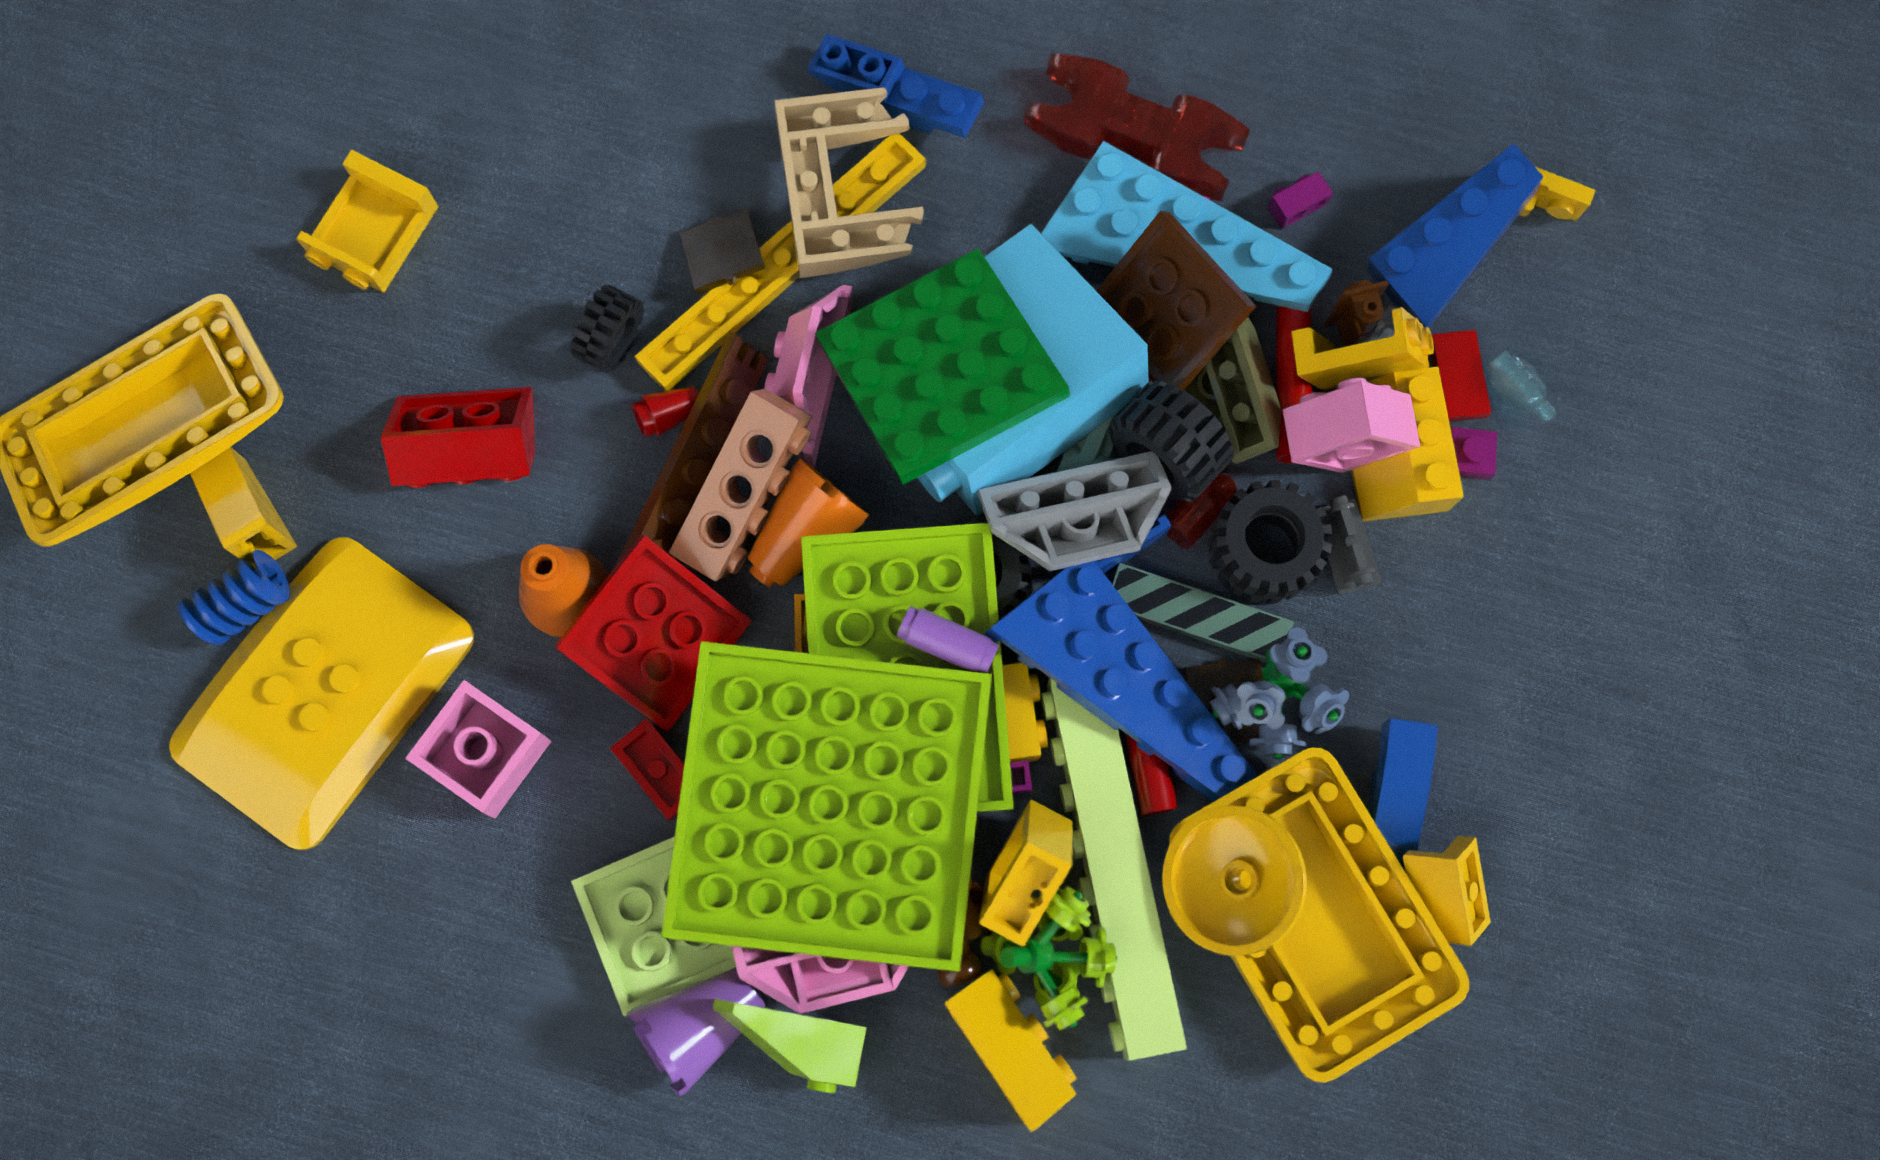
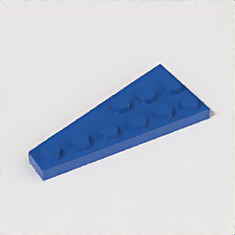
[983,561,1257,802]

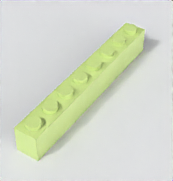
[1041,678,1187,1061]

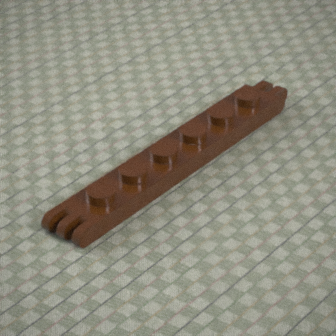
[614,333,768,568]

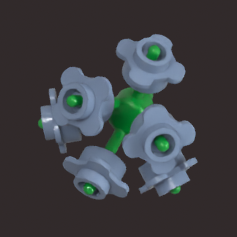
[1209,627,1349,760]

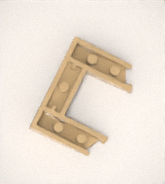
[775,87,924,278]

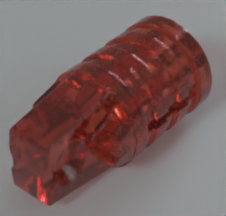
[1166,473,1238,550]

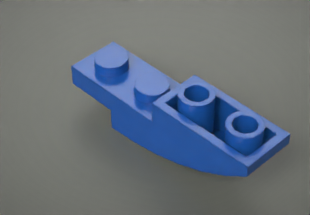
[807,33,984,138]

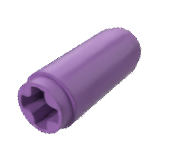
[897,606,999,673]

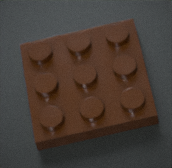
[1096,211,1256,390]

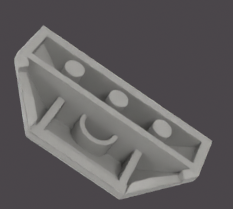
[978,451,1171,571]

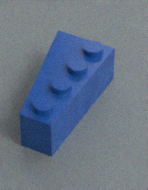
[1367,143,1543,329]

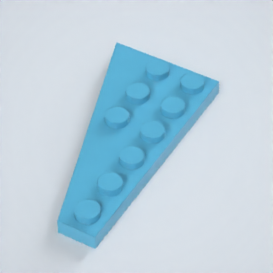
[1041,141,1333,312]

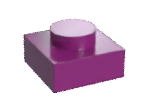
[1451,427,1497,480]

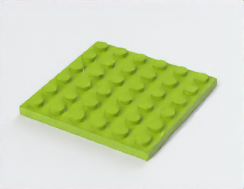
[661,642,992,972]

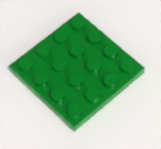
[815,248,1070,485]

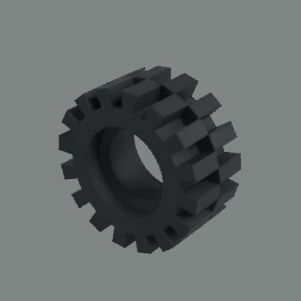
[570,284,644,374]

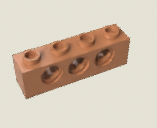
[669,388,813,581]

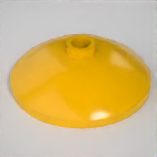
[1162,805,1307,956]

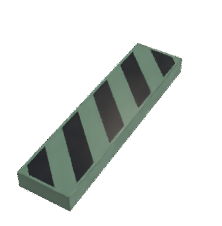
[1112,563,1295,663]

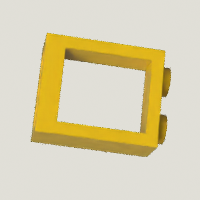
[979,799,1072,947]

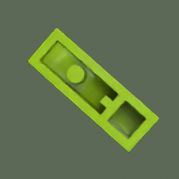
[712,999,867,1093]

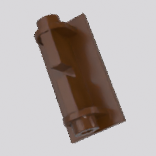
[1324,280,1388,346]

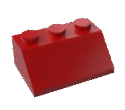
[380,387,535,488]

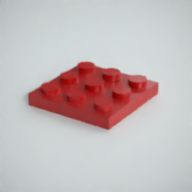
[553,534,752,732]

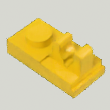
[1519,166,1596,221]

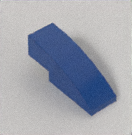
[1368,718,1438,871]

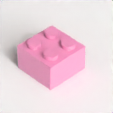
[1283,378,1420,473]
[405,680,552,818]

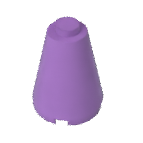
[626,968,767,1097]

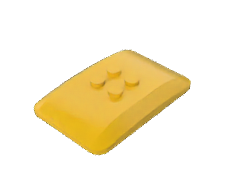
[0,294,284,547]
[169,537,474,850]
[1169,747,1469,1082]

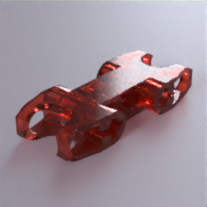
[1024,54,1250,201]

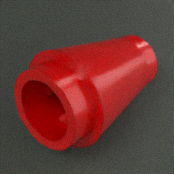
[631,386,698,438]

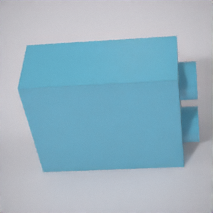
[917,224,1149,516]

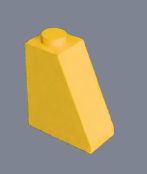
[190,447,298,564]

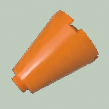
[747,458,869,588]
[519,544,608,637]

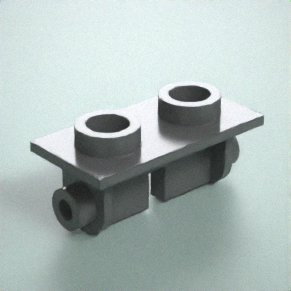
[1315,496,1383,596]

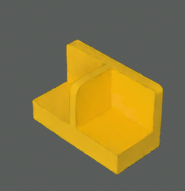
[1403,836,1491,946]

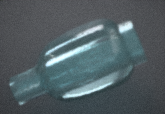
[1486,350,1558,424]

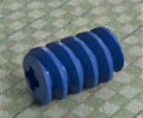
[178,550,290,645]

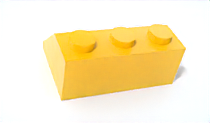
[1351,367,1464,522]
[943,969,1077,1132]

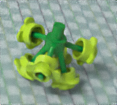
[980,886,1117,1030]

